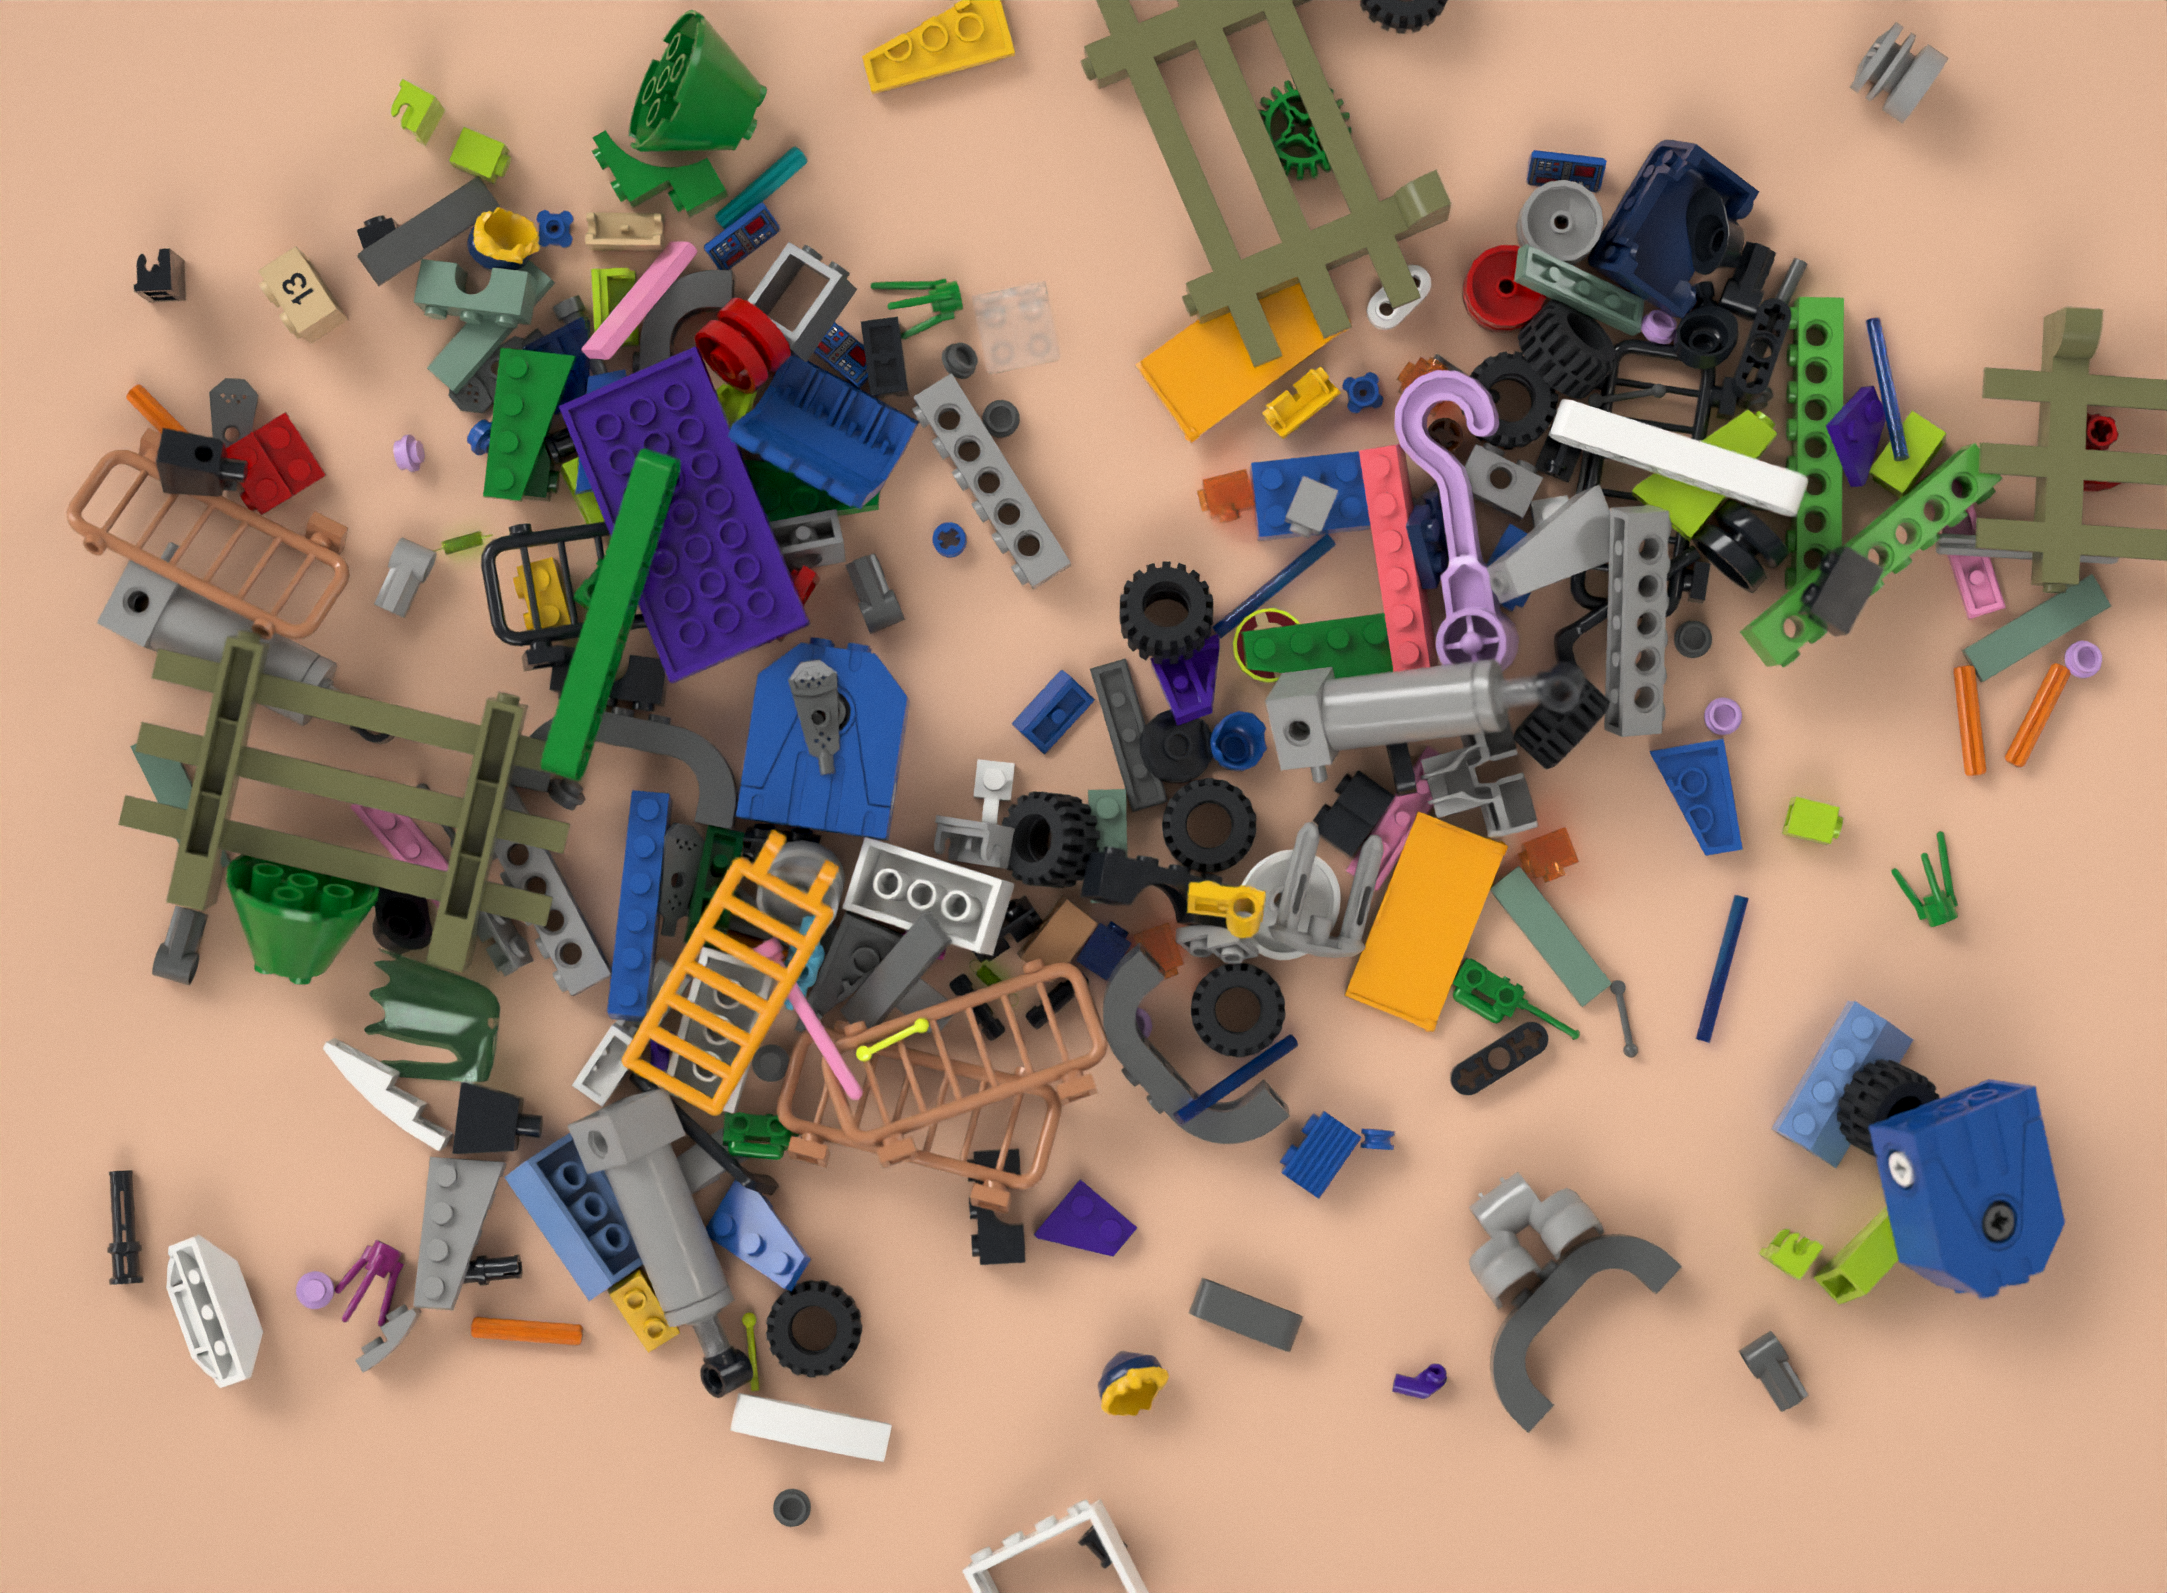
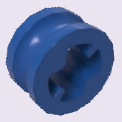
[932,522,967,558]
[1360,1129,1395,1150]

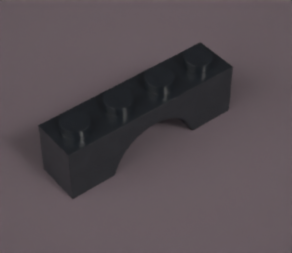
[1080,847,1236,929]

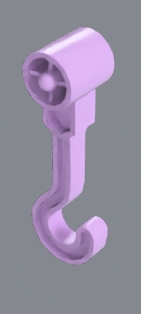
[1394,370,1519,672]

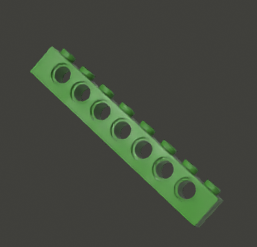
[1785,297,1844,590]
[1740,443,2003,667]

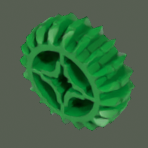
[1258,80,1352,181]

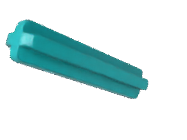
[715,146,807,230]

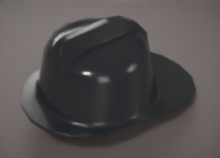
[1686,187,1744,275]
[372,887,433,958]

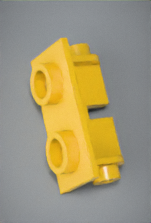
[1262,367,1341,439]

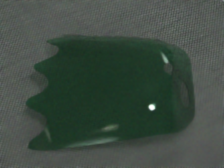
[364,948,500,1082]

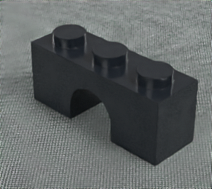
[549,645,668,712]
[967,1148,1026,1265]

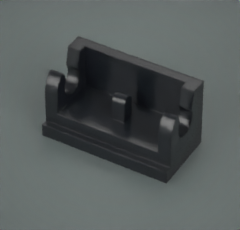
[134,249,186,302]
[861,317,909,399]

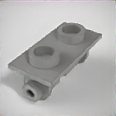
[477,911,534,976]

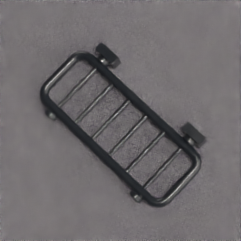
[1570,339,1737,619]
[481,521,647,672]

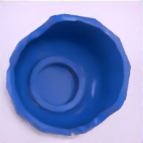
[1210,711,1267,772]

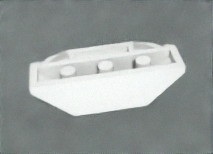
[166,1235,263,1388]

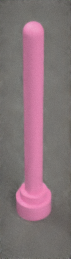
[754,937,863,1100]

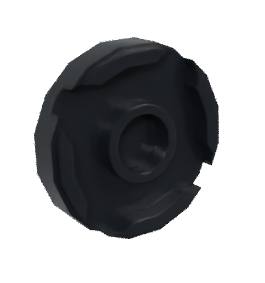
[1140,709,1213,784]

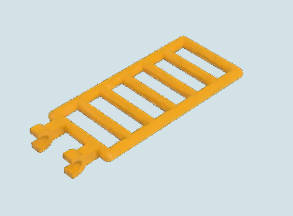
[621,829,839,1116]

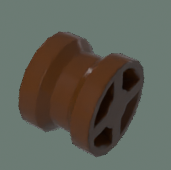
[1428,418,1463,455]

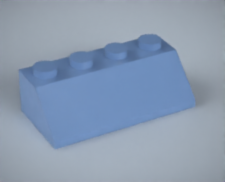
[1771,1001,1913,1168]
[504,1133,643,1301]

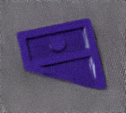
[1826,386,1887,487]
[1150,634,1220,726]
[1034,1179,1137,1257]

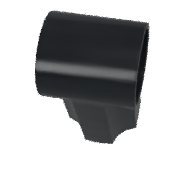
[1717,241,1776,322]

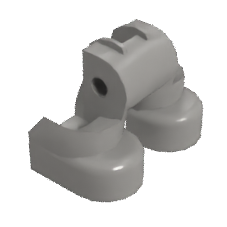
[1421,717,1539,838]
[1469,1172,1604,1309]

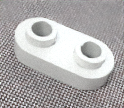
[1367,265,1431,330]

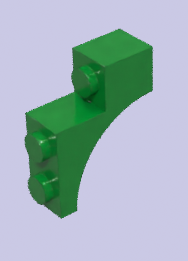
[592,130,729,218]

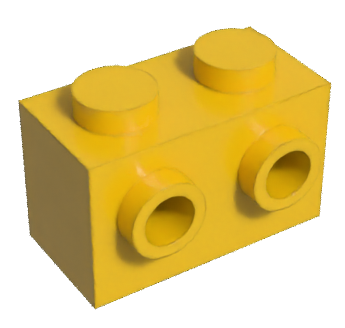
[513,557,571,630]

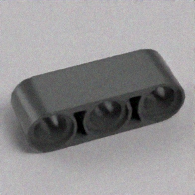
[1189,1278,1303,1352]

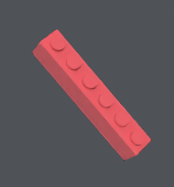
[1359,444,1438,671]

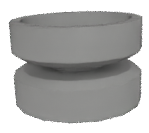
[1516,180,1603,266]
[756,840,845,932]

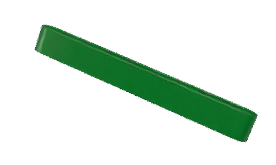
[541,448,681,781]

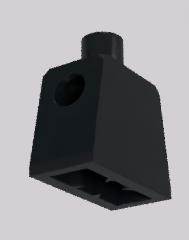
[156,428,248,497]
[452,1081,543,1154]

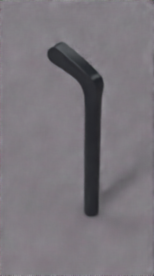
[1554,545,1701,666]
[629,1072,779,1195]

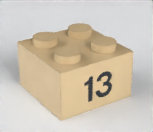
[258,246,348,343]

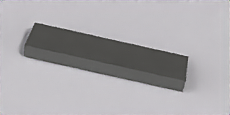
[357,176,500,286]
[1090,658,1168,812]
[840,912,952,1029]

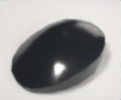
[1674,306,1739,369]

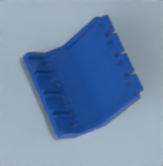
[727,353,919,509]

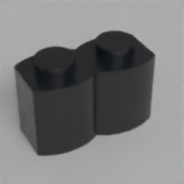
[1313,770,1395,858]

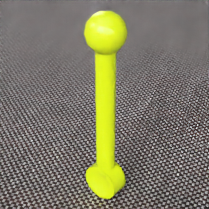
[856,1018,929,1062]
[742,1312,759,1392]

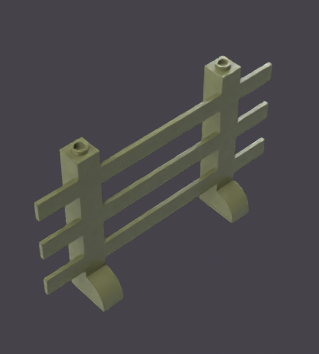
[1080,0,1451,368]
[1975,307,2167,593]
[118,630,570,973]

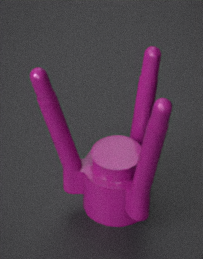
[334,1240,404,1327]

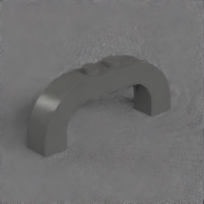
[633,270,735,373]
[510,706,738,830]
[1103,942,1290,1144]
[1490,1234,1682,1433]

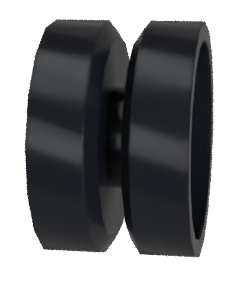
[1692,499,1790,593]

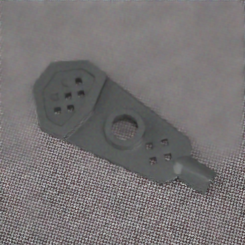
[448,328,546,414]
[209,378,259,491]
[788,660,840,775]
[658,822,704,937]

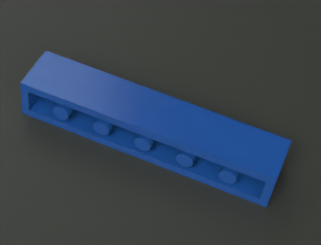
[607,790,673,1022]

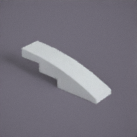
[572,958,693,1107]
[323,1038,453,1151]
[730,1393,892,1462]

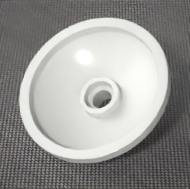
[1236,849,1341,960]

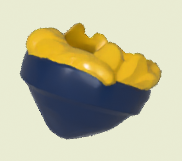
[467,207,540,272]
[1098,1351,1169,1416]

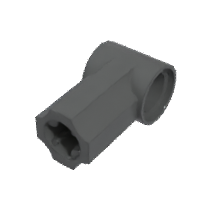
[845,553,905,634]
[152,906,208,985]
[1739,1331,1808,1412]

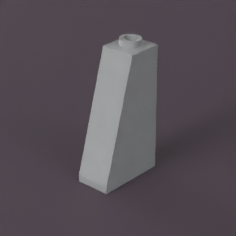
[1486,484,1610,604]

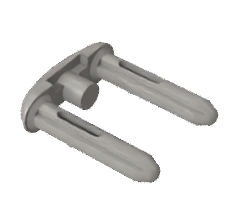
[1268,822,1384,958]

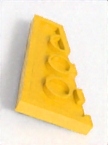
[862,0,1015,95]

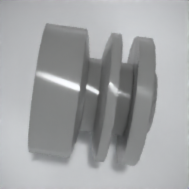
[1850,22,1948,123]

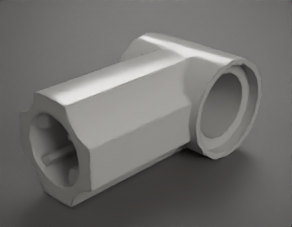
[374,537,437,618]

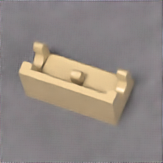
[585,212,665,251]

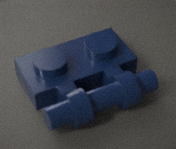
[1405,491,1449,589]

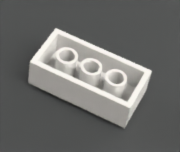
[842,837,1015,955]
[666,947,775,1113]

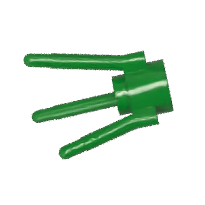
[870,278,963,339]
[1891,831,1958,927]

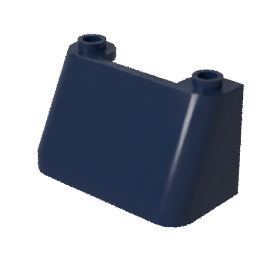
[1588,139,1759,319]

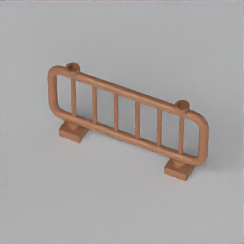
[66,428,350,640]
[821,959,1107,1168]
[776,1021,1062,1214]

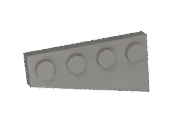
[413,1157,507,1311]

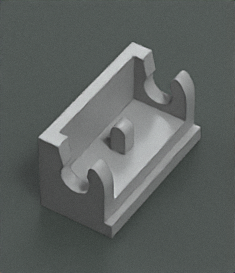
[934,815,1015,869]

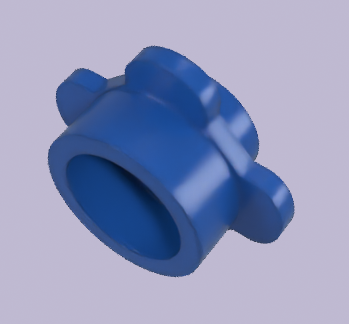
[536,210,574,248]
[1342,372,1384,413]

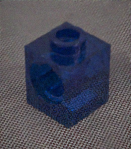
[1076,921,1132,981]

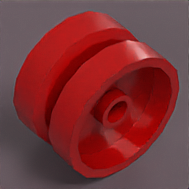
[1462,245,1547,333]
[694,298,791,394]

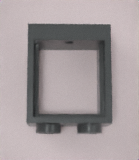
[748,242,857,362]

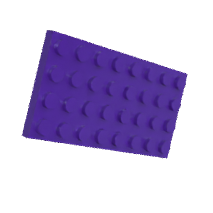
[559,346,810,684]

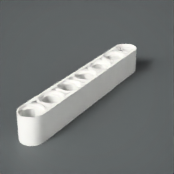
[1549,399,1809,517]

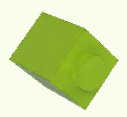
[449,127,511,184]
[1782,796,1843,845]

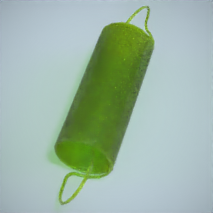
[433,531,493,555]
[970,959,1019,1006]

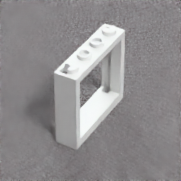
[963,1499,1149,1593]

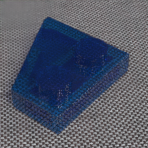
[522,317,590,415]

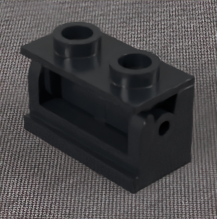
[1798,546,1884,637]

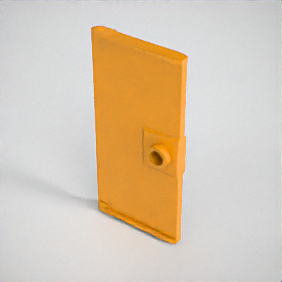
[1135,283,1352,443]
[1344,811,1508,1032]

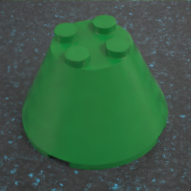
[629,10,767,152]
[226,854,379,985]

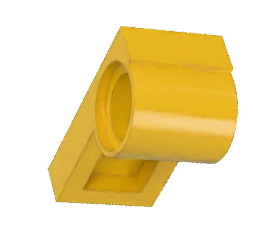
[1187,881,1266,938]
[607,1268,680,1353]

